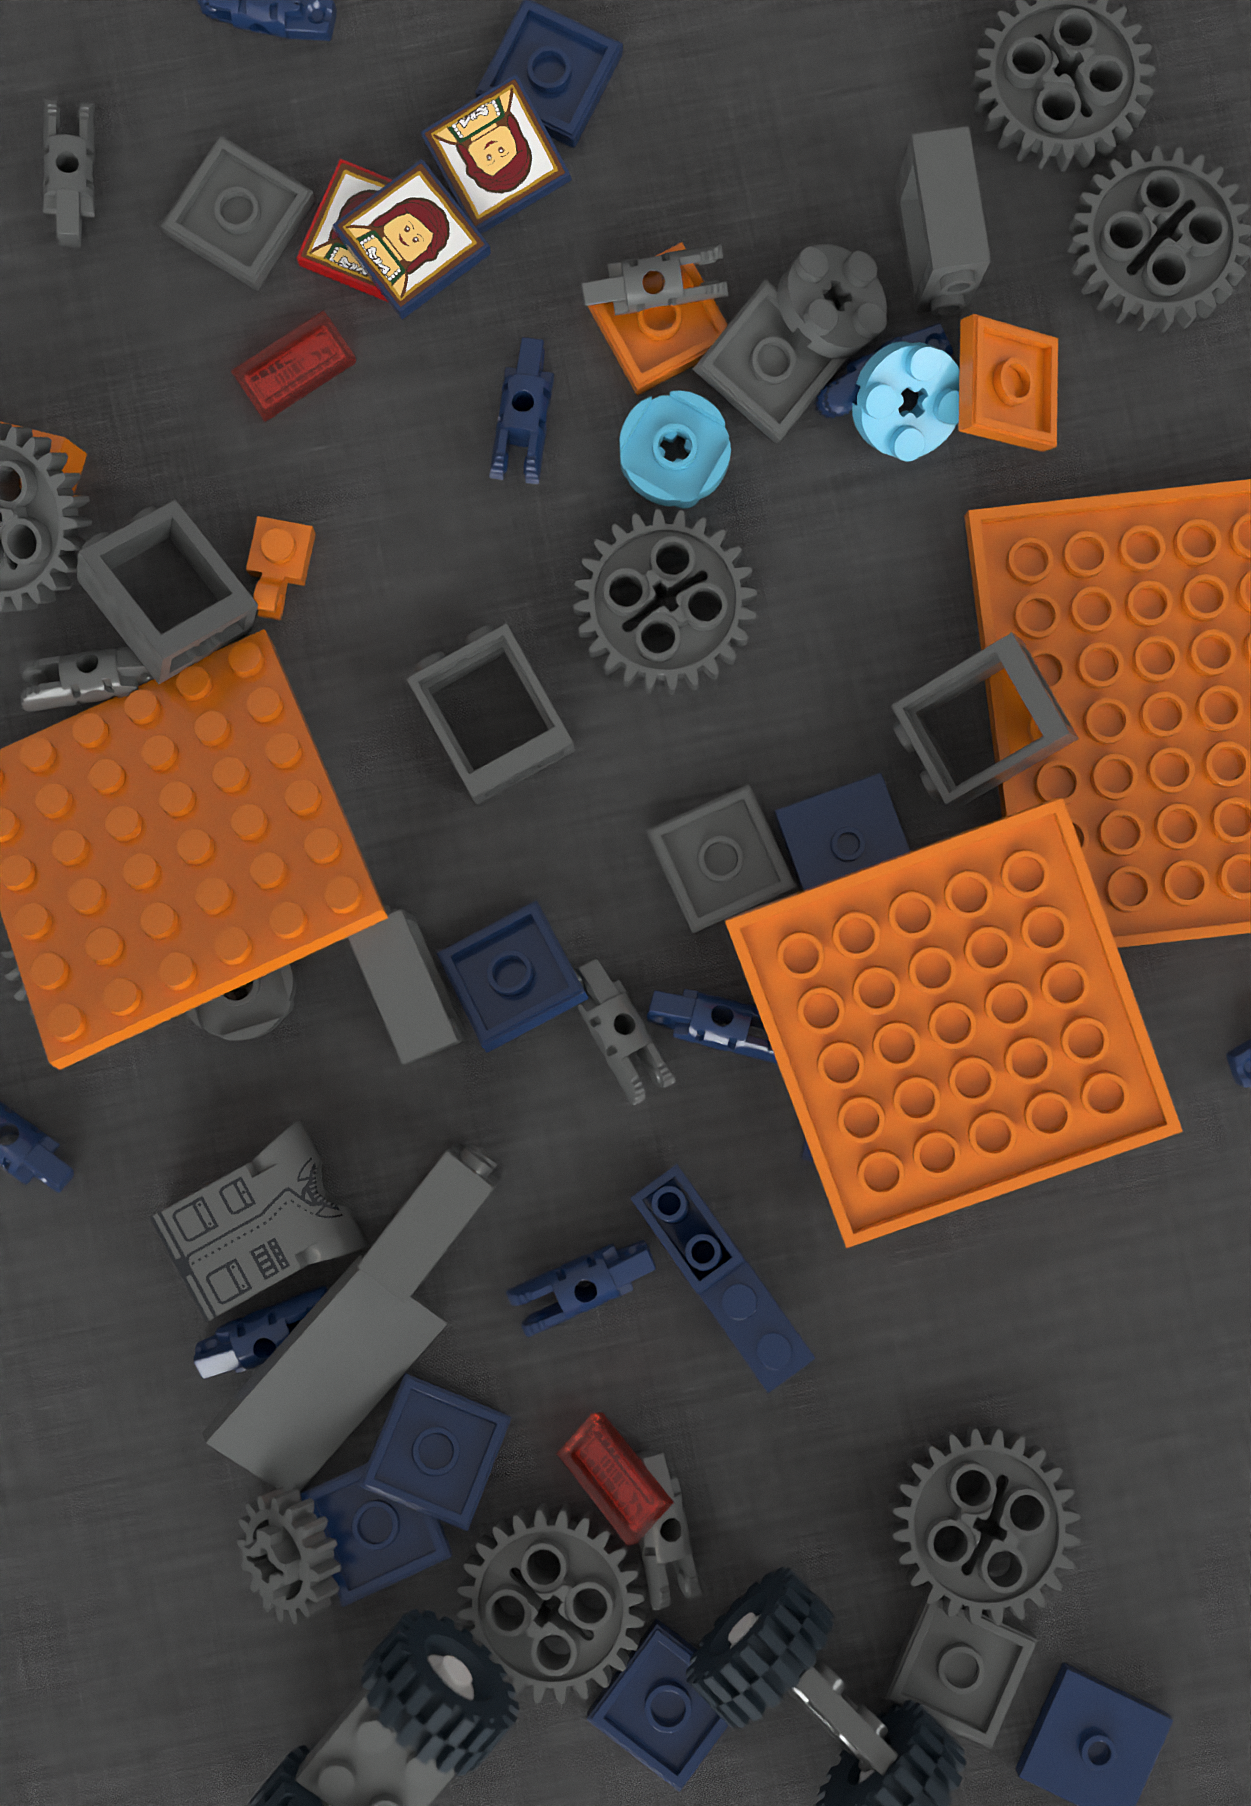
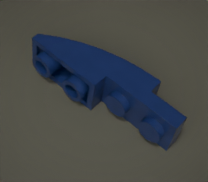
[630,1164,816,1393]

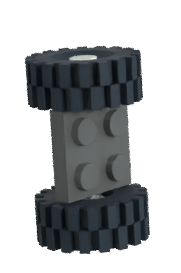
[685,1567,966,1806]
[248,1609,519,1806]

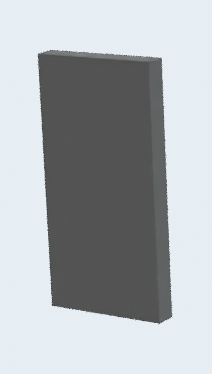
[202,1255,447,1492]

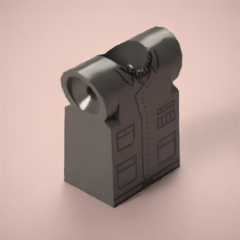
[150,1119,369,1322]

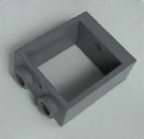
[895,126,991,317]
[77,500,258,684]
[406,623,575,805]
[891,632,1079,808]
[348,905,468,1065]
[357,1143,502,1304]

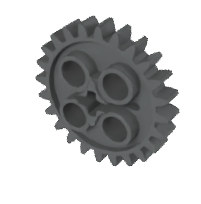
[970,0,1155,171]
[1067,146,1251,332]
[0,423,93,612]
[573,509,757,695]
[888,1425,1081,1626]
[457,1503,647,1704]

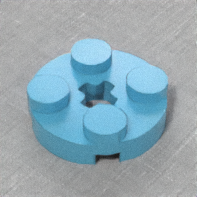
[852,341,959,462]
[619,391,731,508]

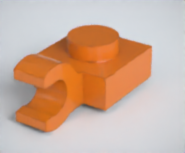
[246,516,316,620]

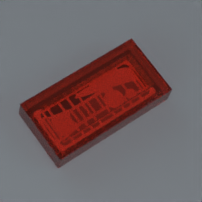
[231,310,357,422]
[556,1412,674,1546]

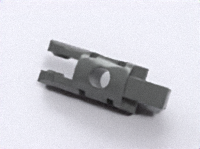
[43,99,95,248]
[580,243,729,315]
[20,647,154,712]
[574,959,675,1106]
[633,1449,702,1611]

